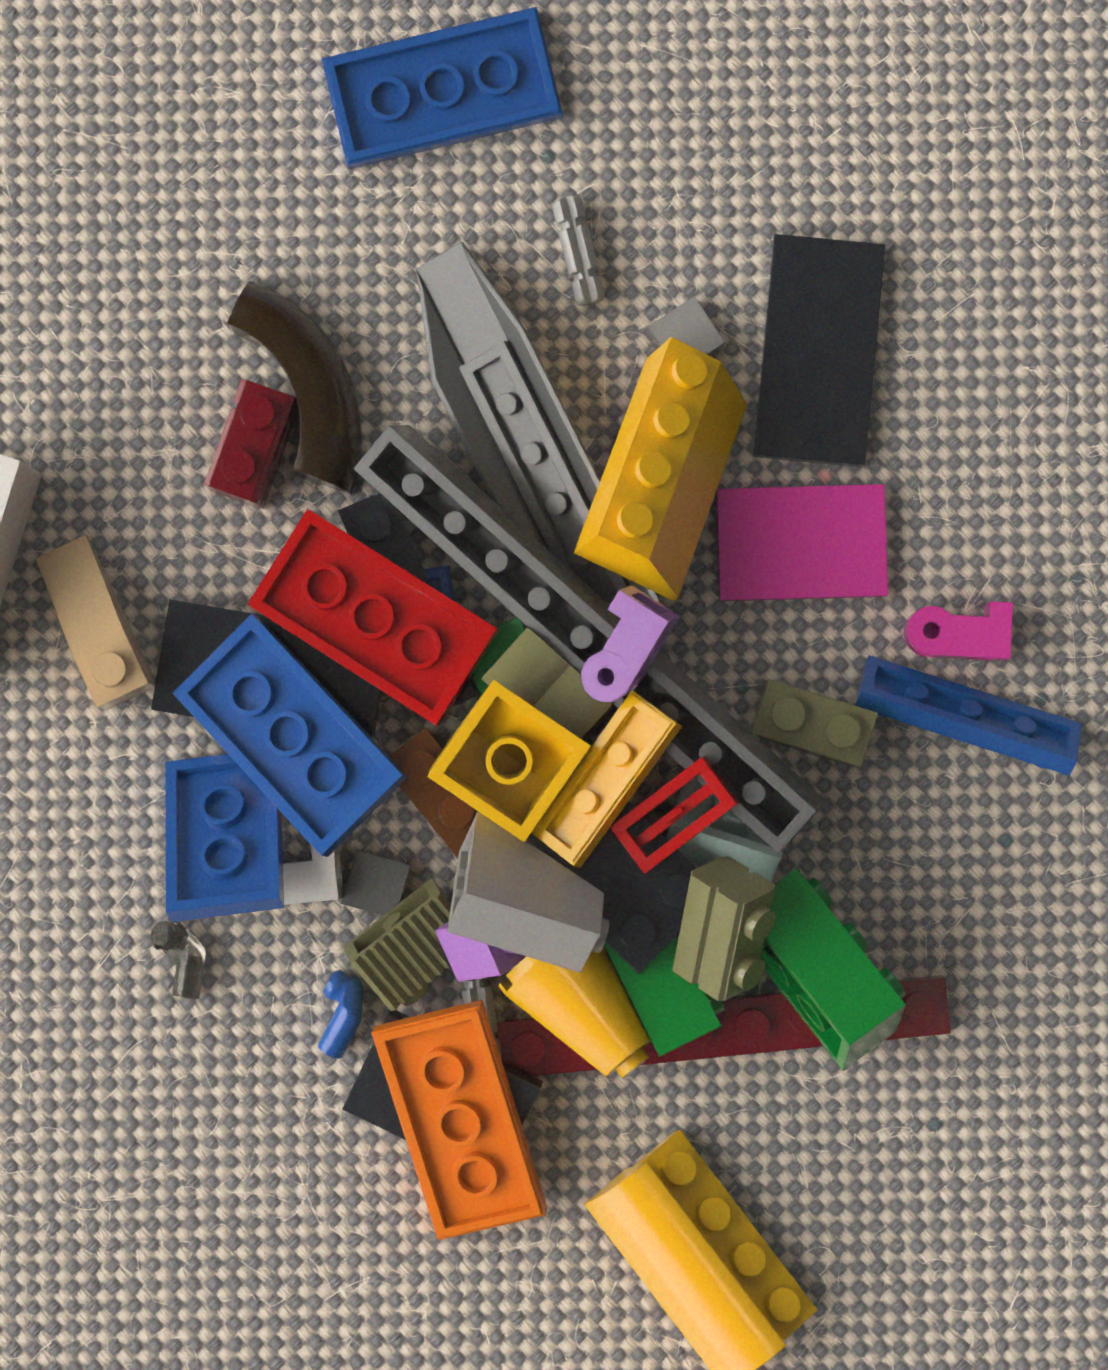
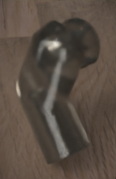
[150,919,206,999]

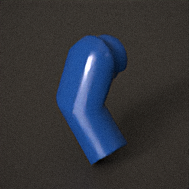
[318,970,364,1058]

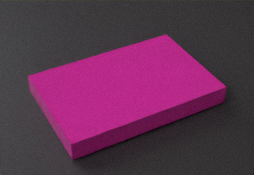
[716,484,888,602]

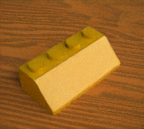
[574,337,747,601]

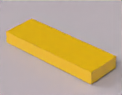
[531,690,682,868]

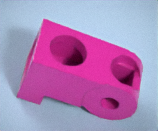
[903,601,1013,661]

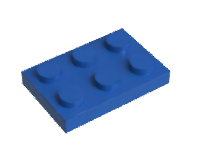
[165,754,284,922]

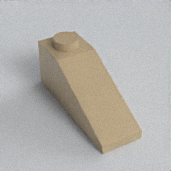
[36,535,156,710]

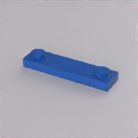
[855,655,1082,776]

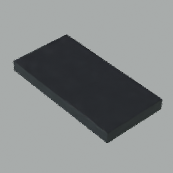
[753,234,886,468]
[151,599,382,739]

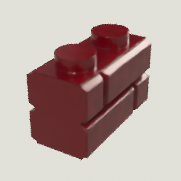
[204,379,299,509]

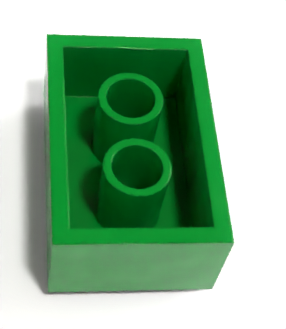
[761,868,906,1071]

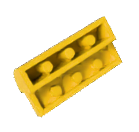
[584,1130,818,1370]

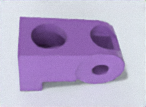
[581,585,681,702]

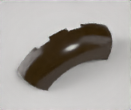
[227,281,362,495]

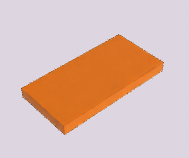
[371,999,548,1240]

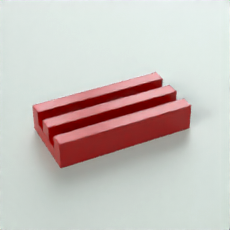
[610,756,740,874]

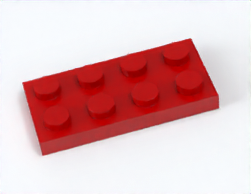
[247,508,500,726]

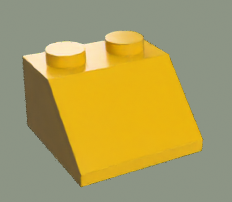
[427,679,591,842]

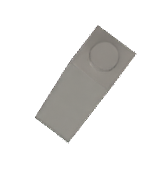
[447,812,609,973]

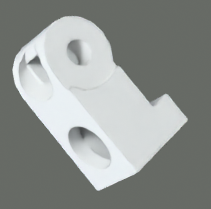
[283,845,344,905]

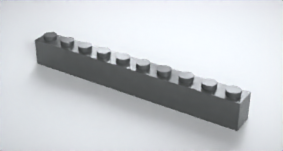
[354,425,827,853]

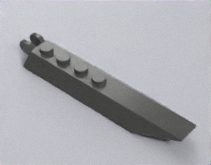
[416,242,676,660]

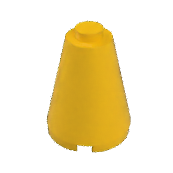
[498,946,651,1079]

